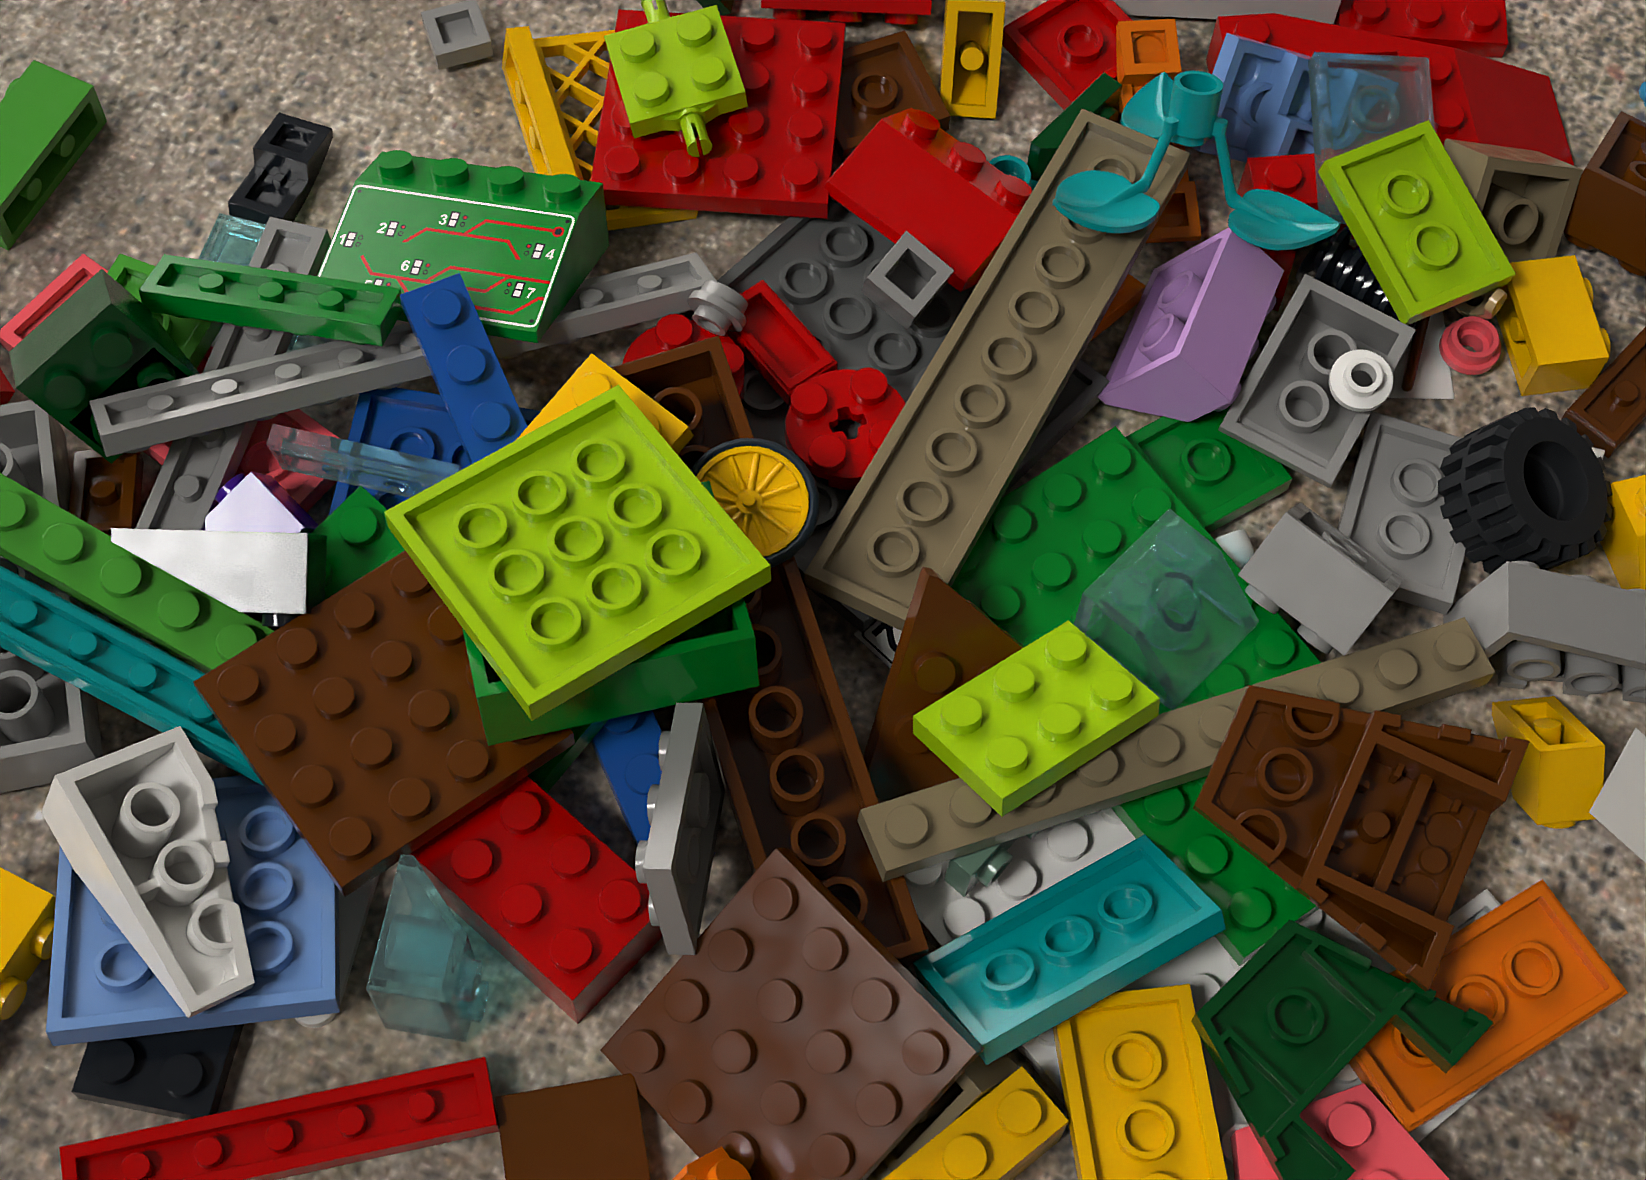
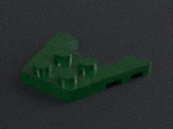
[1192,919,1493,1180]

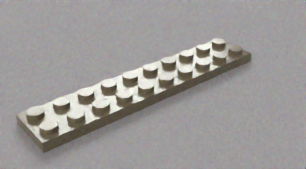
[804,109,1191,631]

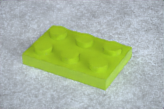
[1318,120,1516,325]
[913,620,1160,817]

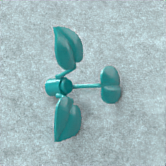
[1052,71,1341,250]

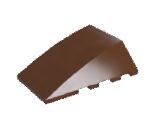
[1193,685,1530,992]

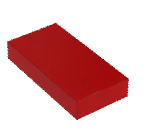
[726,280,838,406]

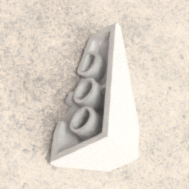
[41,726,255,1018]

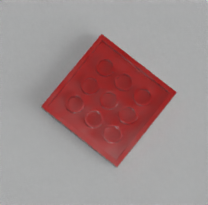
[591,9,846,219]

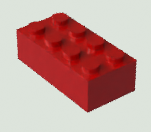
[399,776,663,1024]

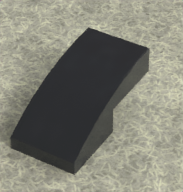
[228,112,333,230]

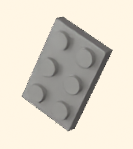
[1337,411,1466,615]
[635,703,725,955]

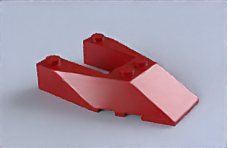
[1206,13,1574,240]

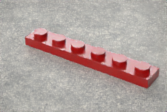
[59,1057,499,1180]

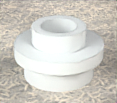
[1329,350,1393,412]

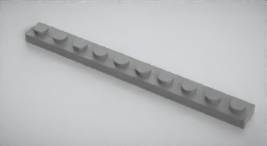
[89,252,717,457]

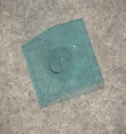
[1074,508,1259,710]
[366,854,489,1042]

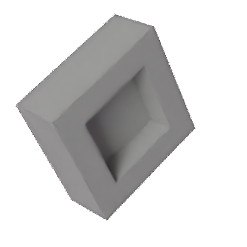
[421,0,494,70]

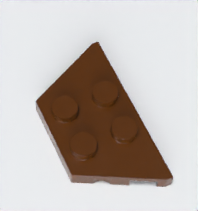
[863,567,1024,803]

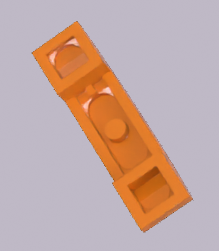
[1116,19,1202,243]

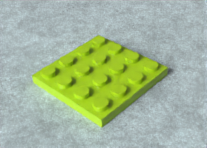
[384,385,771,721]

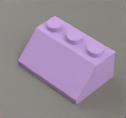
[1097,227,1284,422]

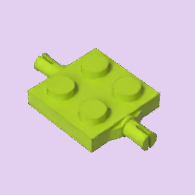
[604,0,748,157]

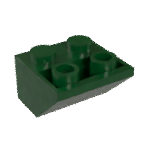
[9,269,200,464]

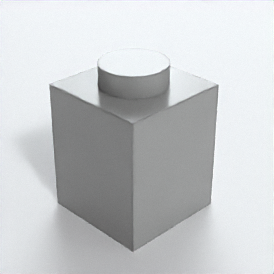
[861,231,954,330]

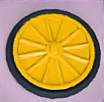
[690,438,819,568]

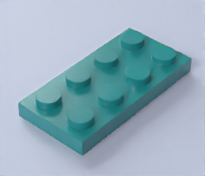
[913,834,1225,1065]

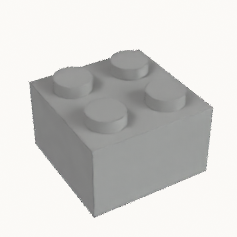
[1238,503,1404,656]

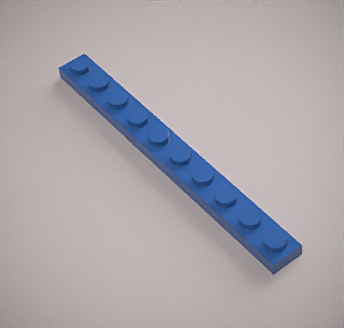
[400,273,715,857]

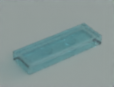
[266,424,462,498]

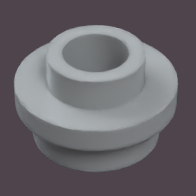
[687,280,748,336]

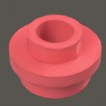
[1439,316,1501,375]

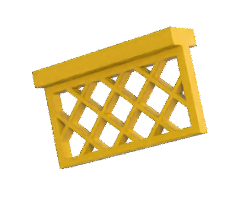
[502,26,698,230]

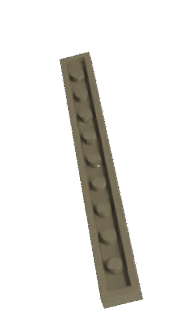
[857,617,1496,882]

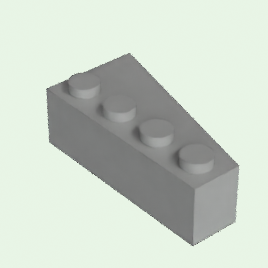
[1443,561,1646,703]

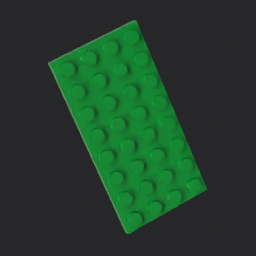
[952,426,1321,966]

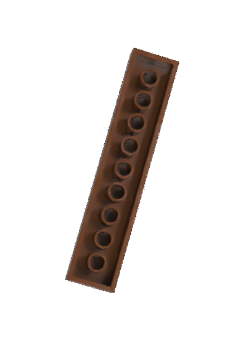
[611,335,929,969]

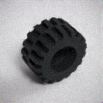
[1438,407,1613,574]

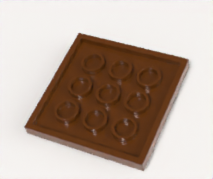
[193,551,575,897]
[600,847,985,1180]

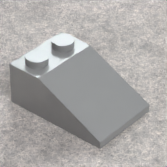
[1218,274,1416,488]

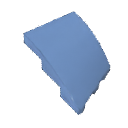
[1192,33,1398,163]

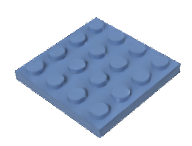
[46,775,340,1046]

